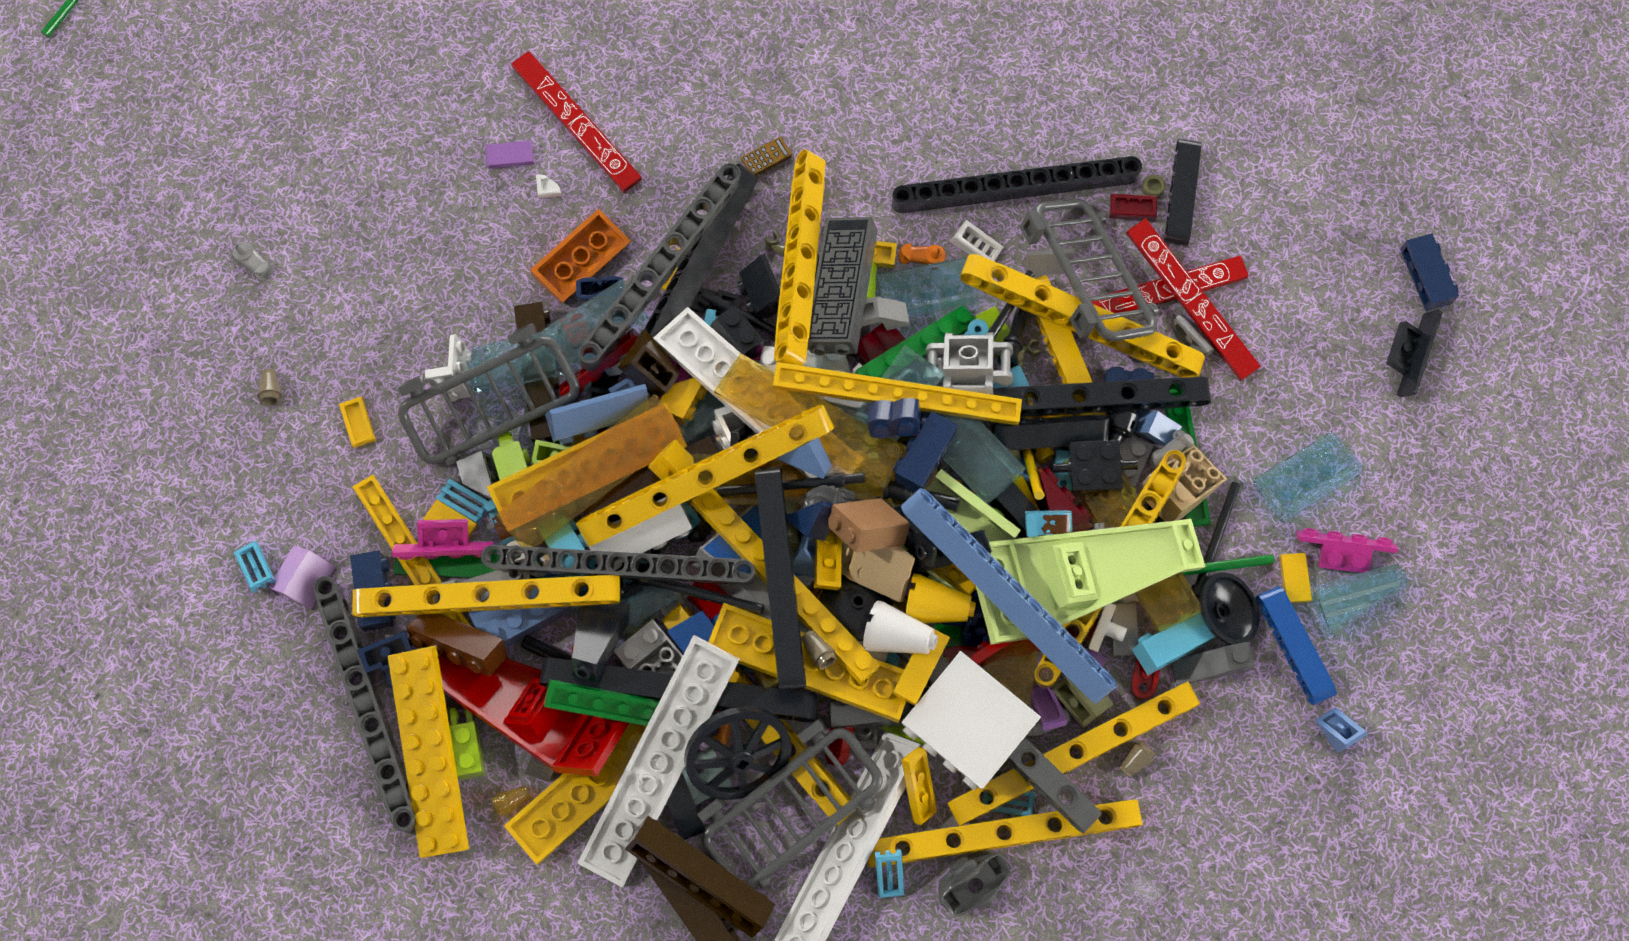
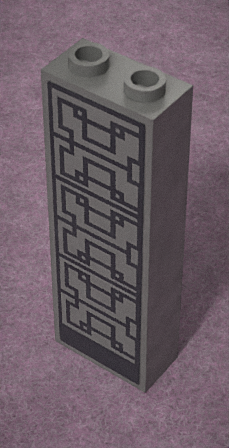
[808,217,878,356]

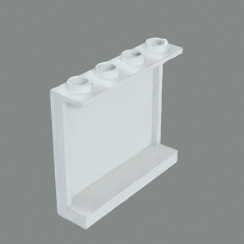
[902,651,1041,791]

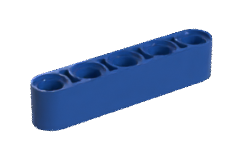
[1256,586,1337,705]

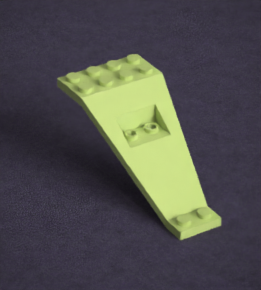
[976,519,1206,645]

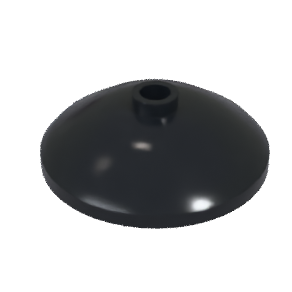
[1199,572,1260,645]
[819,574,893,642]

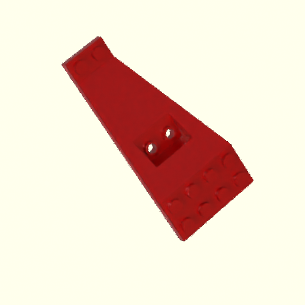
[438,657,629,777]

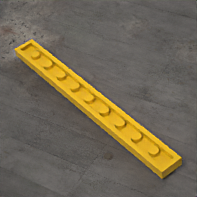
[773,362,1022,425]
[691,489,880,684]

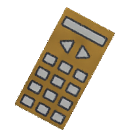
[741,136,792,176]

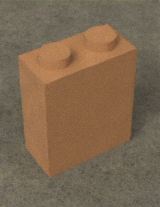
[827,498,910,552]

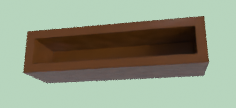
[406,613,508,677]

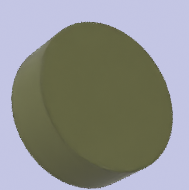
[1141,175,1166,198]

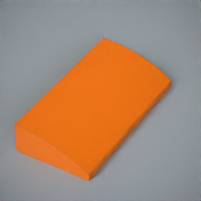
[530,209,631,304]

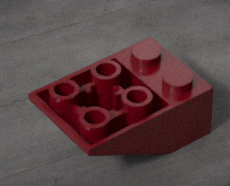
[1037,465,1093,533]

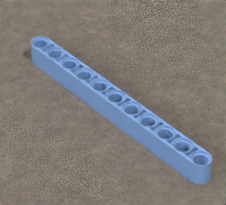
[901,488,1117,703]

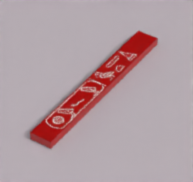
[511,51,642,193]
[1126,218,1261,381]
[1091,255,1249,313]

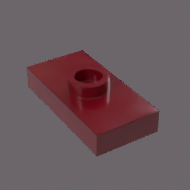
[1109,193,1157,220]

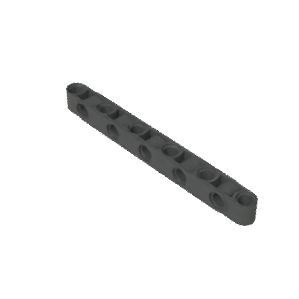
[579,163,741,371]
[313,576,416,833]
[896,653,1101,833]

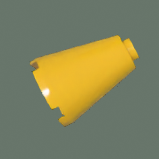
[906,573,976,623]

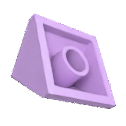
[269,546,336,610]

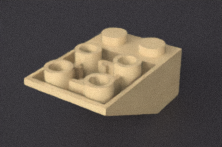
[1137,445,1227,522]
[841,540,915,602]

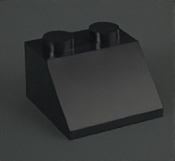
[737,253,780,319]
[710,305,764,361]

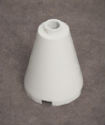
[863,601,938,654]

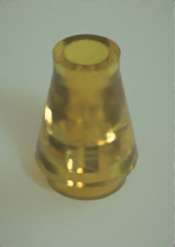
[491,785,531,817]

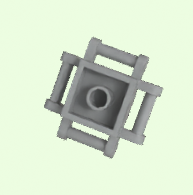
[924,332,1013,395]

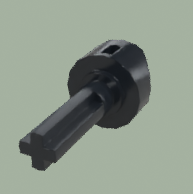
[1106,411,1140,446]

